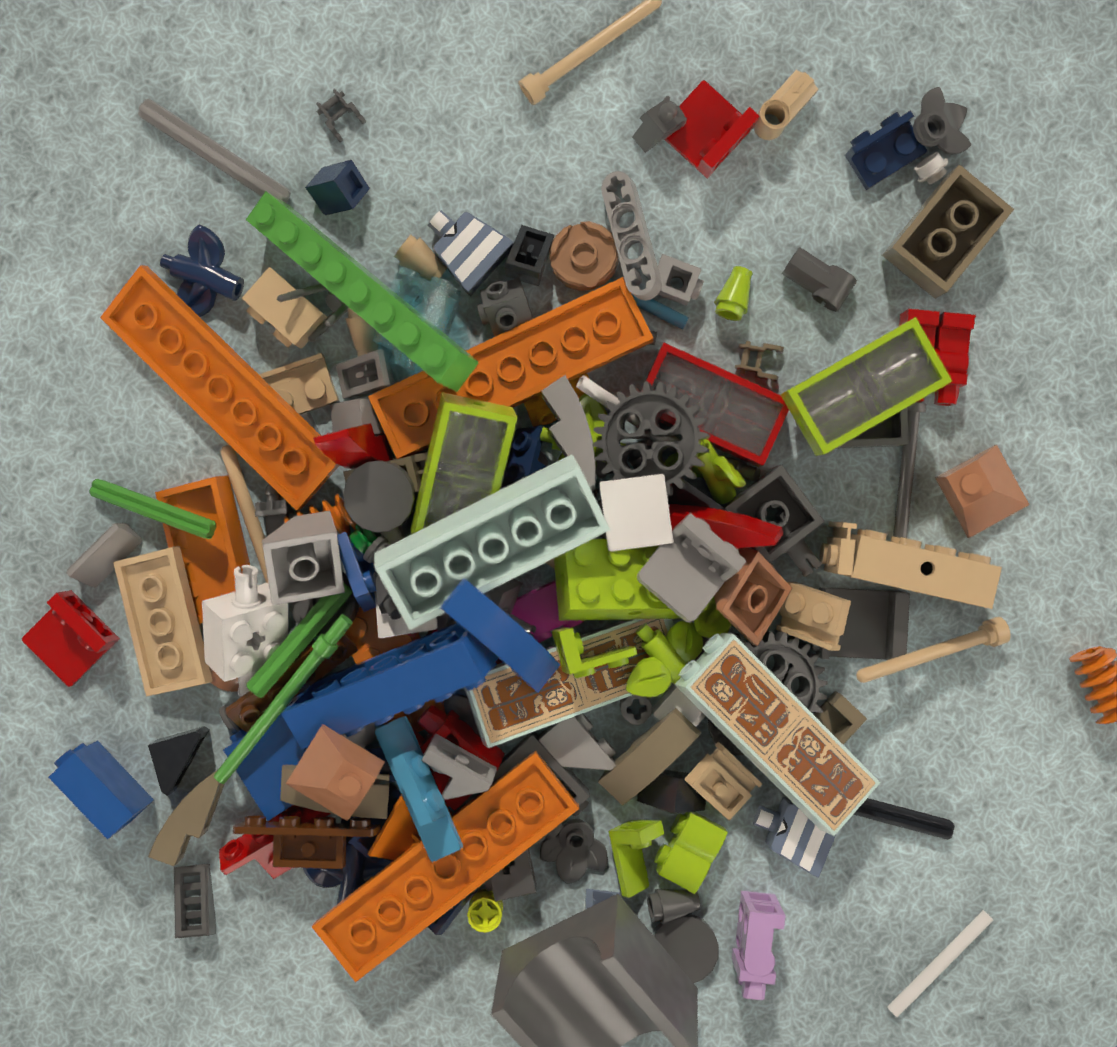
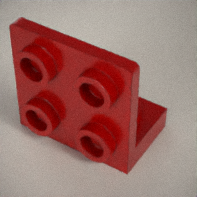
[664,80,760,179]
[22,590,120,687]

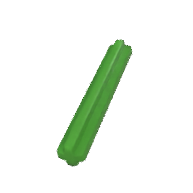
[89,479,217,539]
[246,582,352,698]

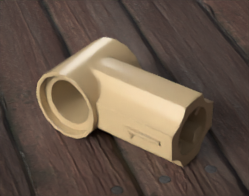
[754,69,818,140]

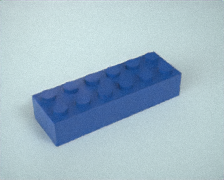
[281,623,498,750]

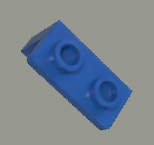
[337,532,376,612]

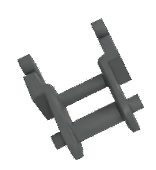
[316,89,366,142]

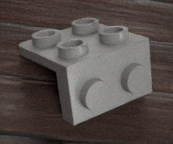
[637,513,746,622]

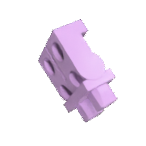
[732,891,786,1000]

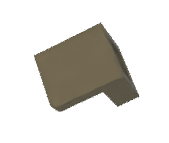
[813,691,867,745]

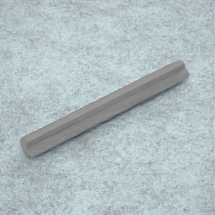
[138,99,291,203]

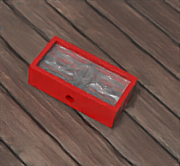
[641,342,789,467]

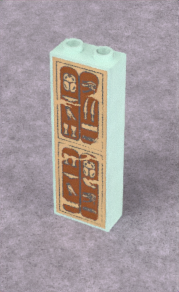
[464,619,674,748]
[675,633,880,836]

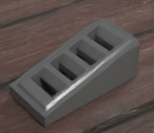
[174,864,216,939]

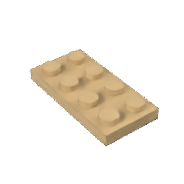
[113,546,213,697]

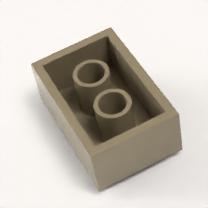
[882,164,1014,299]

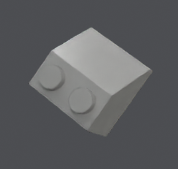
[262,511,344,606]

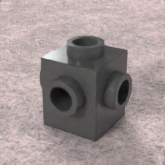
[477,277,533,337]

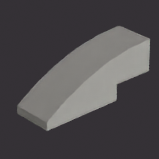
[541,375,595,491]

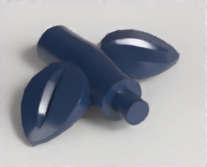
[160,224,244,317]
[303,840,394,904]

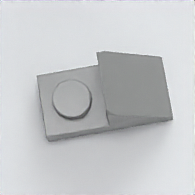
[421,733,497,800]

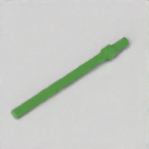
[214,614,353,784]

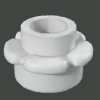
[914,152,949,184]

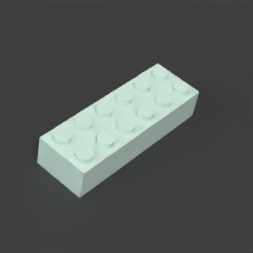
[374,454,610,630]

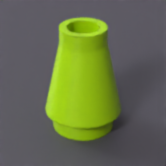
[714,266,753,321]

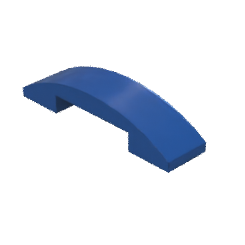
[439,578,560,693]

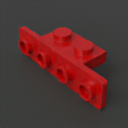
[219,805,331,879]

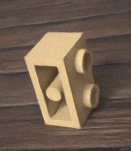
[242,266,328,349]

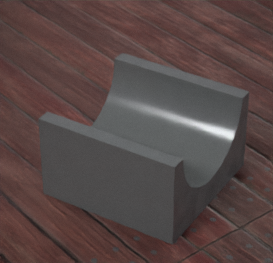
[491,894,698,1047]

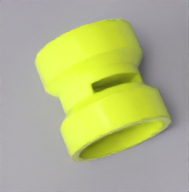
[467,889,503,933]

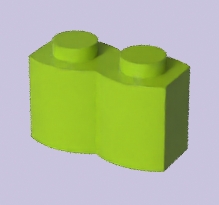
[654,812,728,894]

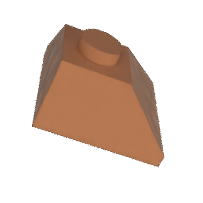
[935,445,1029,538]
[714,548,792,646]
[286,724,384,821]

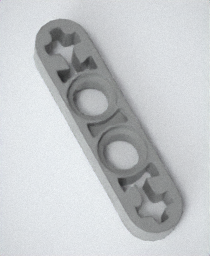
[601,171,662,301]

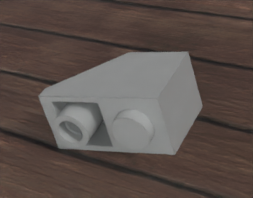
[539,714,616,770]

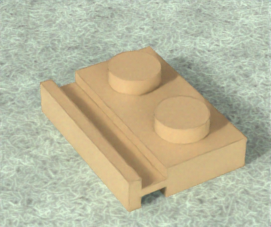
[259,353,340,415]
[820,521,857,576]
[776,582,851,651]
[684,742,762,821]

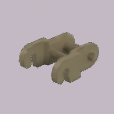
[735,341,784,381]

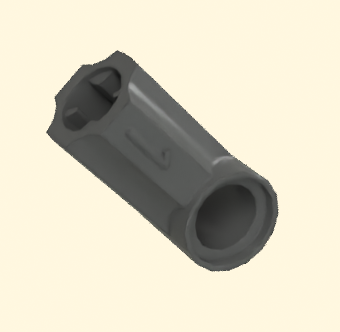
[782,247,857,312]

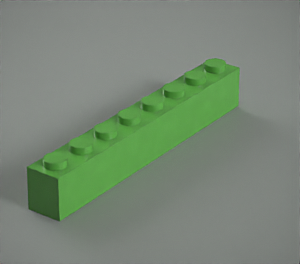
[246,191,479,392]

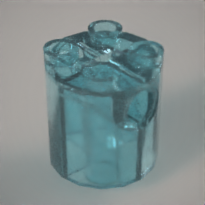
[372,266,462,371]

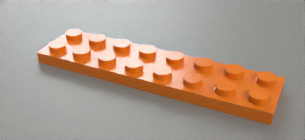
[100,265,340,511]
[368,277,654,459]
[312,750,579,983]

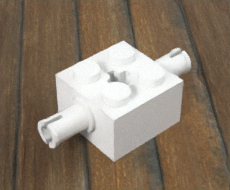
[202,565,288,697]

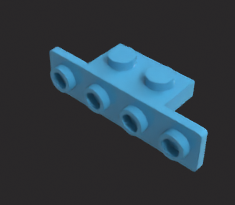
[375,716,463,862]

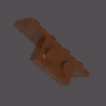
[225,634,358,732]
[233,815,381,869]

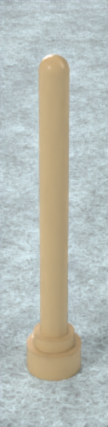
[518,0,662,105]
[220,445,269,584]
[856,616,1011,683]

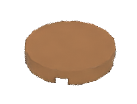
[550,221,619,291]

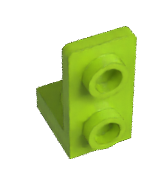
[552,627,637,678]
[608,820,664,898]

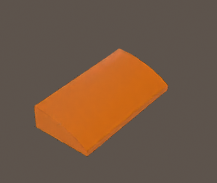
[155,475,250,624]

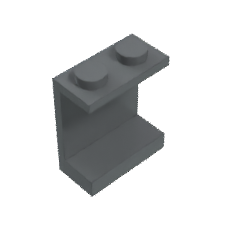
[811,587,910,660]

